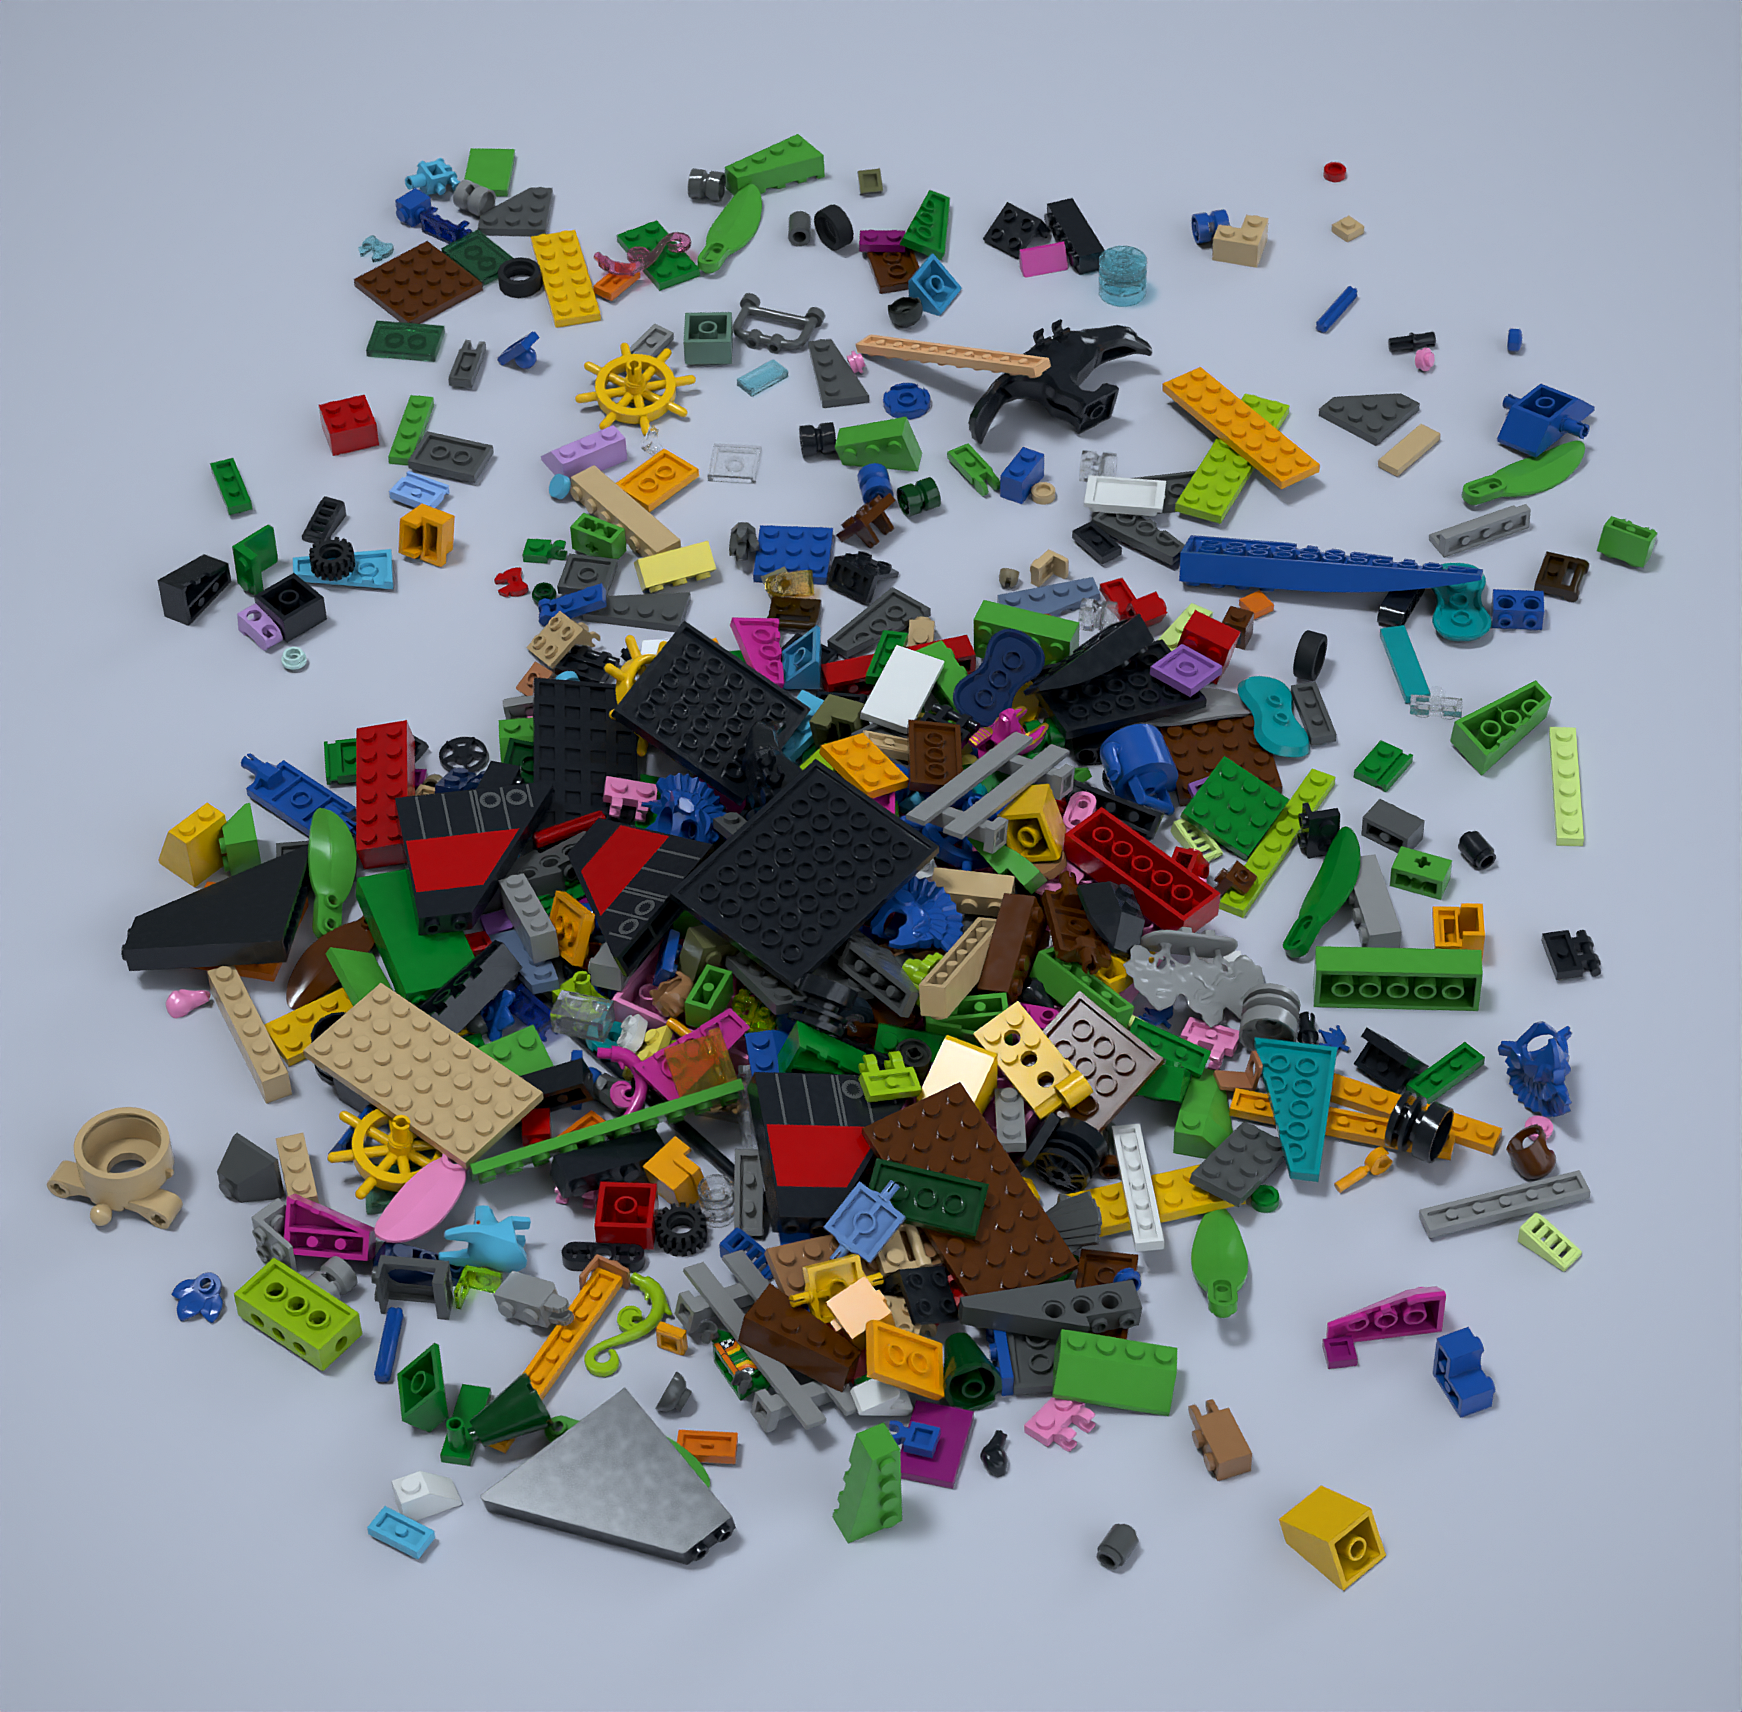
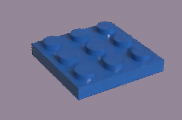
[753,525,833,585]

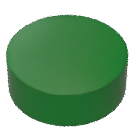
[1251,1185,1279,1213]

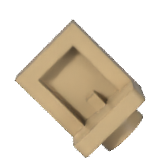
[1030,549,1069,587]
[908,617,936,647]

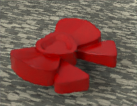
[494,567,529,597]

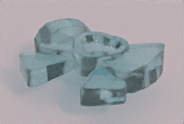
[358,235,394,262]

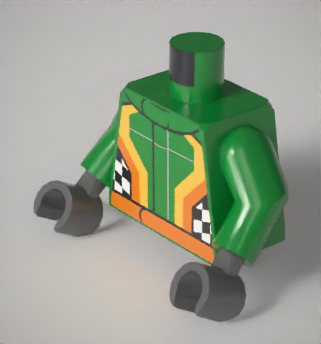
[697,1320,770,1400]

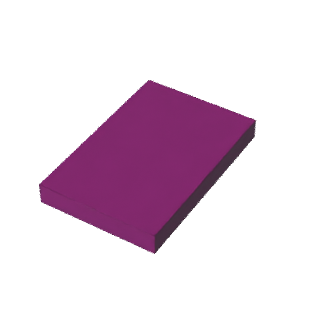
[900,1400,974,1489]

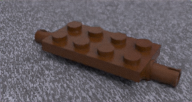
[1041,871,1112,975]

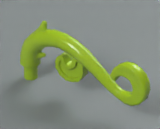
[584,1272,672,1377]

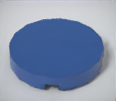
[883,383,930,420]

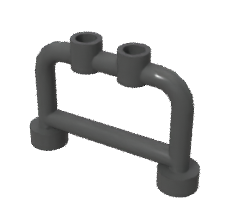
[733,293,825,354]

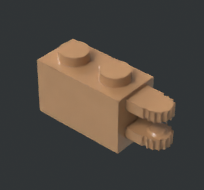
[1188,1399,1252,1481]

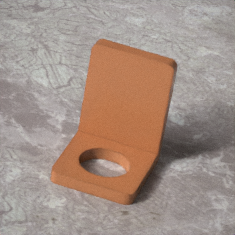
[516,661,557,696]
[1213,1051,1263,1092]
[579,1254,631,1291]

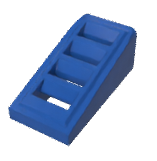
[719,1227,773,1281]

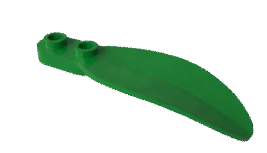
[1283,826,1360,958]

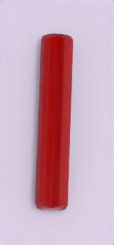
[532,811,606,847]

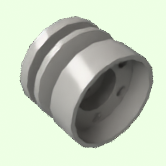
[1239,983,1301,1052]

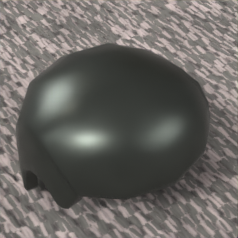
[888,297,923,327]

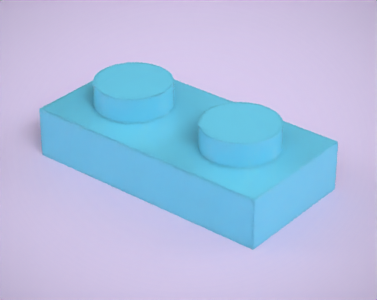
[367,1506,435,1559]

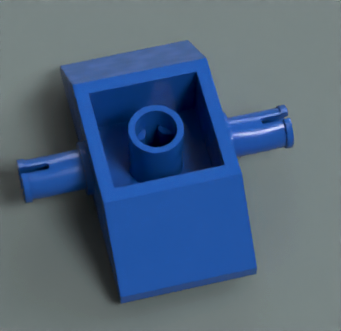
[1497,383,1595,457]

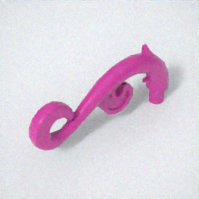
[597,1046,648,1140]

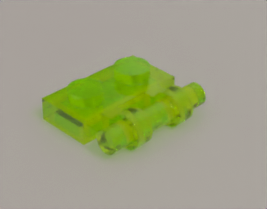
[732,989,777,1037]

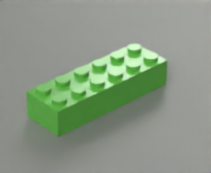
[1313,946,1483,1011]

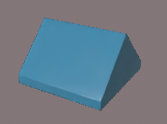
[909,253,962,316]
[782,625,822,689]

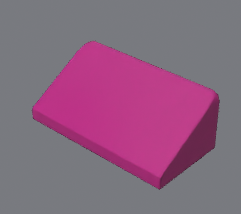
[1020,242,1068,278]

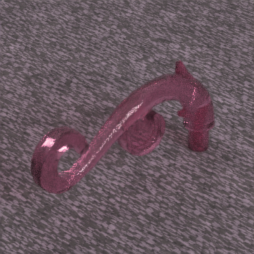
[594,232,692,276]

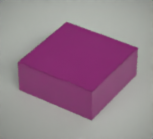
[1322,1335,1358,1369]

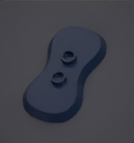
[953,629,1045,727]

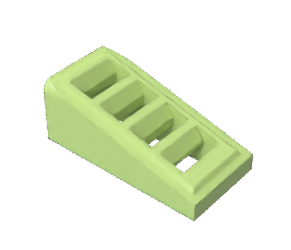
[1170,818,1223,862]
[1518,1212,1582,1272]

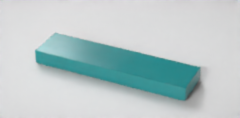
[1380,625,1431,704]

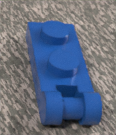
[538,583,607,626]
[986,1329,1013,1396]

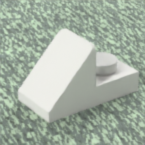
[850,1379,913,1416]

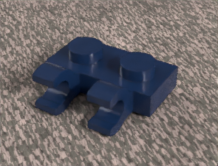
[435,768,485,793]

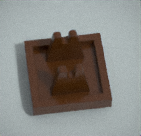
[836,493,896,548]

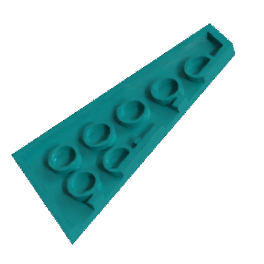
[1254,1037,1338,1182]

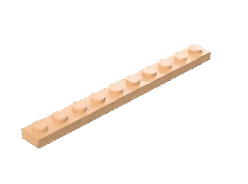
[855,334,1051,378]

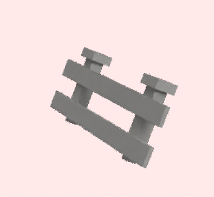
[906,732,1075,854]
[674,1250,858,1433]

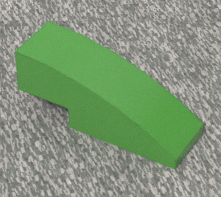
[967,837,1047,895]

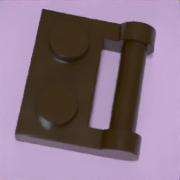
[1534,551,1590,602]
[767,596,822,631]

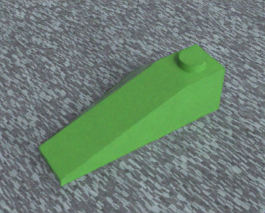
[1173,1068,1233,1159]

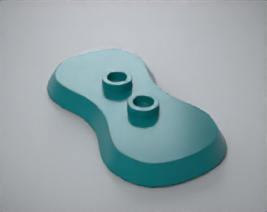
[1431,563,1492,641]
[1237,676,1310,757]

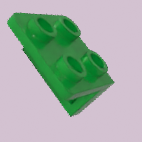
[232,524,278,595]

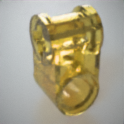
[765,570,815,597]

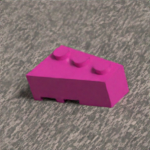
[284,1194,376,1261]

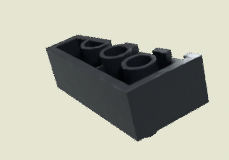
[418,940,523,1034]

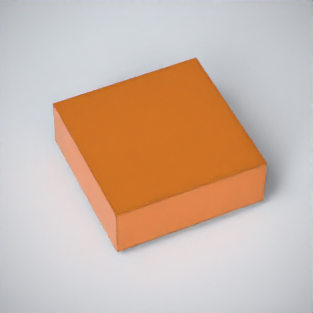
[1239,590,1274,619]

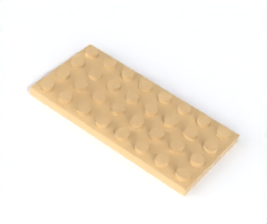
[303,983,544,1170]

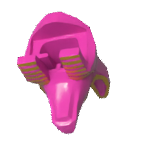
[968,706,1049,759]

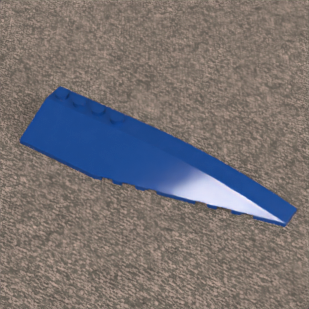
[1179,535,1483,592]

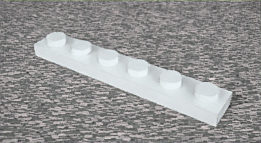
[1112,1123,1164,1252]

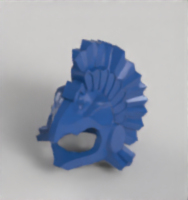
[641,773,727,845]
[870,876,964,952]
[1498,1021,1572,1117]

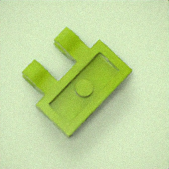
[858,1051,922,1102]

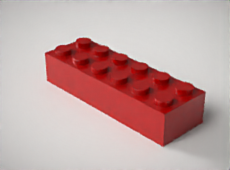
[356,720,415,869]
[1063,807,1221,933]

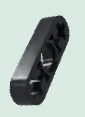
[561,1242,645,1273]

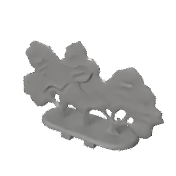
[1123,927,1264,1028]

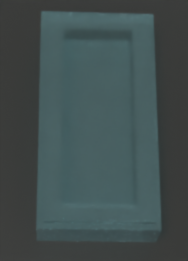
[737,359,789,397]

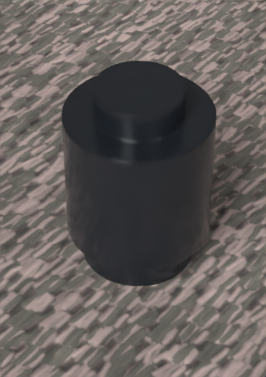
[1458,831,1496,870]

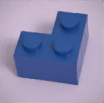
[1432,1327,1495,1418]

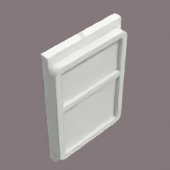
[1084,475,1166,516]

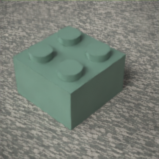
[683,312,733,365]

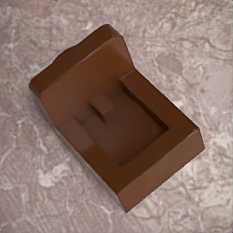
[1214,861,1257,897]

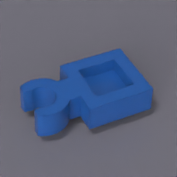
[889,1420,941,1458]

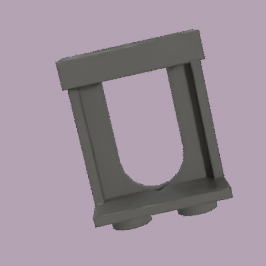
[371,1255,454,1320]

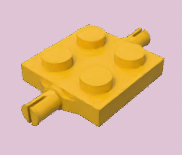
[789,1254,883,1323]

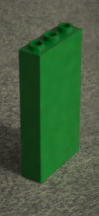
[355,869,475,1007]

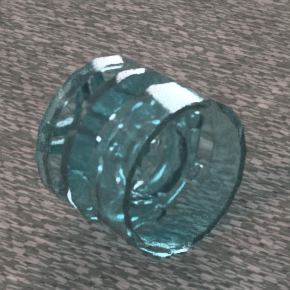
[1098,246,1147,307]

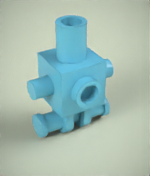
[405,158,460,195]

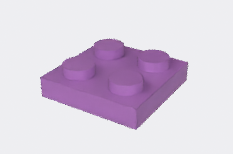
[1150,644,1223,697]

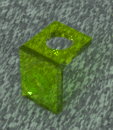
[454,1265,503,1310]

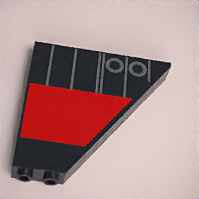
[395,781,553,935]
[567,818,716,977]
[747,1072,909,1235]

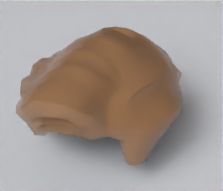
[649,971,694,1018]

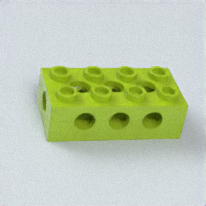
[234,1258,363,1371]

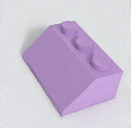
[541,425,627,482]

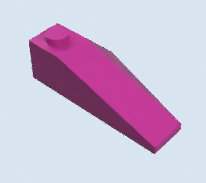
[1326,1286,1446,1342]

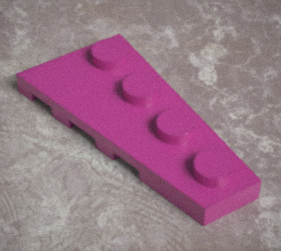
[730,617,784,688]
[632,1008,750,1102]

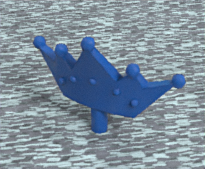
[1138,1005,1173,1029]
[1318,1025,1350,1052]

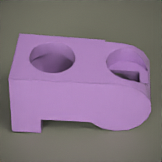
[237,603,283,650]

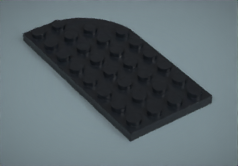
[533,677,638,853]

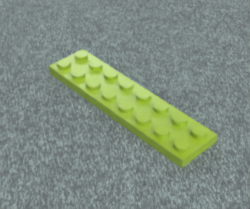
[1175,393,1290,524]

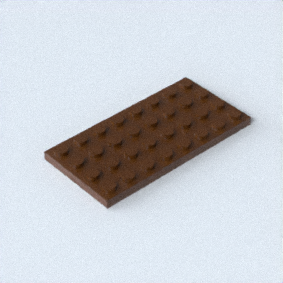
[861,1082,1079,1296]

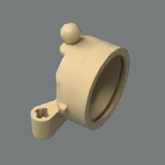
[47,1107,183,1229]

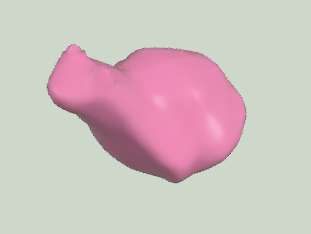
[166,989,210,1018]

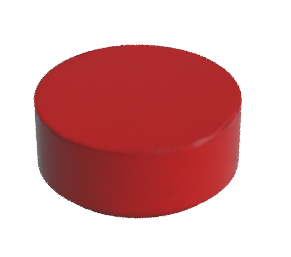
[1323,162,1346,182]

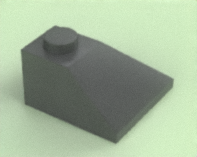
[217,1133,284,1203]

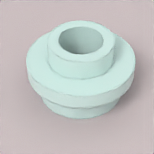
[281,647,307,670]

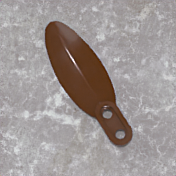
[286,915,375,1010]

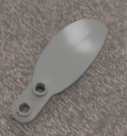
[1115,688,1252,729]

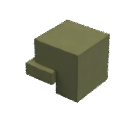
[809,694,870,751]

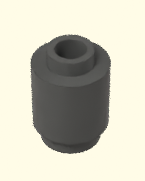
[1096,1524,1139,1570]

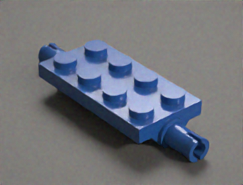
[241,753,356,837]

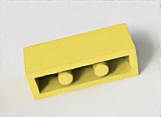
[634,541,716,593]

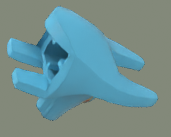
[438,1205,531,1273]

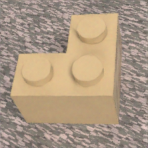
[1212,215,1269,268]

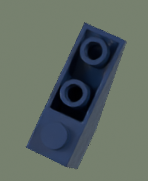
[373,1241,466,1286]

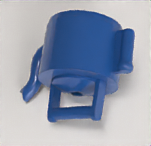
[1099,724,1178,816]

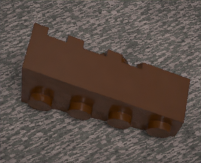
[977,893,1048,1005]
[738,1283,861,1393]

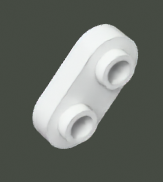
[617,1014,648,1053]

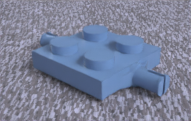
[824,1180,906,1264]

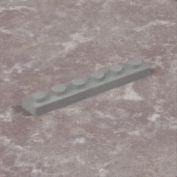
[1419,1170,1591,1238]

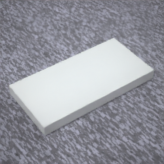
[860,645,944,734]

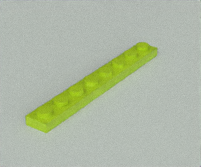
[1219,768,1335,918]

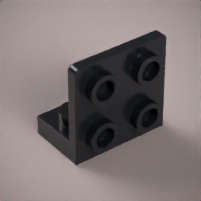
[983,202,1051,259]
[826,551,899,604]
[880,1266,959,1326]

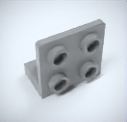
[251,1198,297,1272]

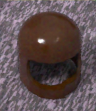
[1506,1124,1556,1180]

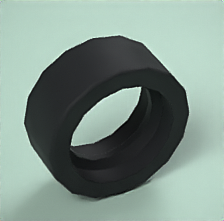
[814,204,854,251]
[497,257,542,298]
[1293,630,1327,681]

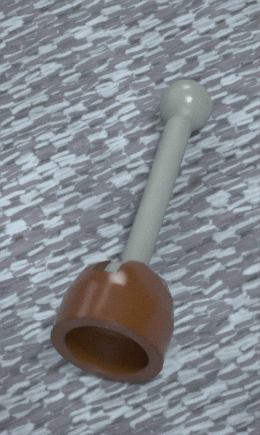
[1099,1122,1120,1179]

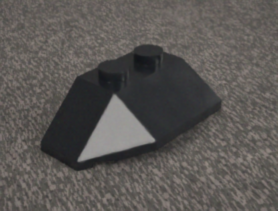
[1065,779,1164,841]
[1076,881,1145,959]

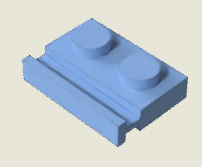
[389,471,450,508]

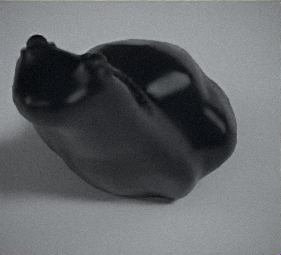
[1017,977,1054,1008]
[980,1430,1008,1477]

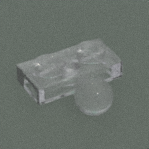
[1410,686,1462,720]

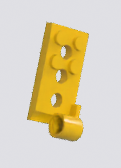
[973,1001,1093,1120]

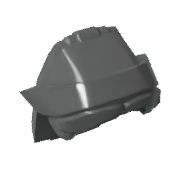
[1046,1191,1102,1253]

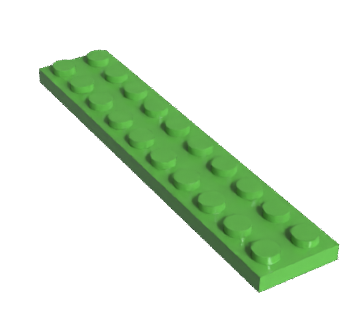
[469,1078,744,1184]

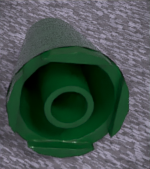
[943,1332,1002,1411]
[467,1373,554,1447]

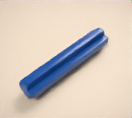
[1316,286,1358,333]
[374,1307,404,1383]

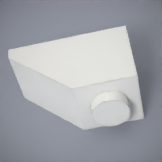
[392,1471,462,1521]

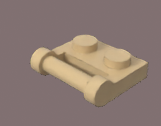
[875,1223,933,1279]

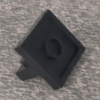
[1354,1027,1429,1094]

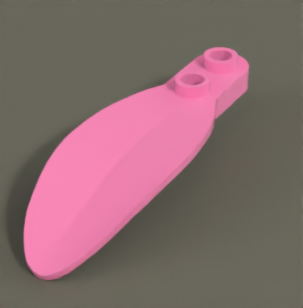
[1035,791,1096,895]
[374,1154,469,1243]

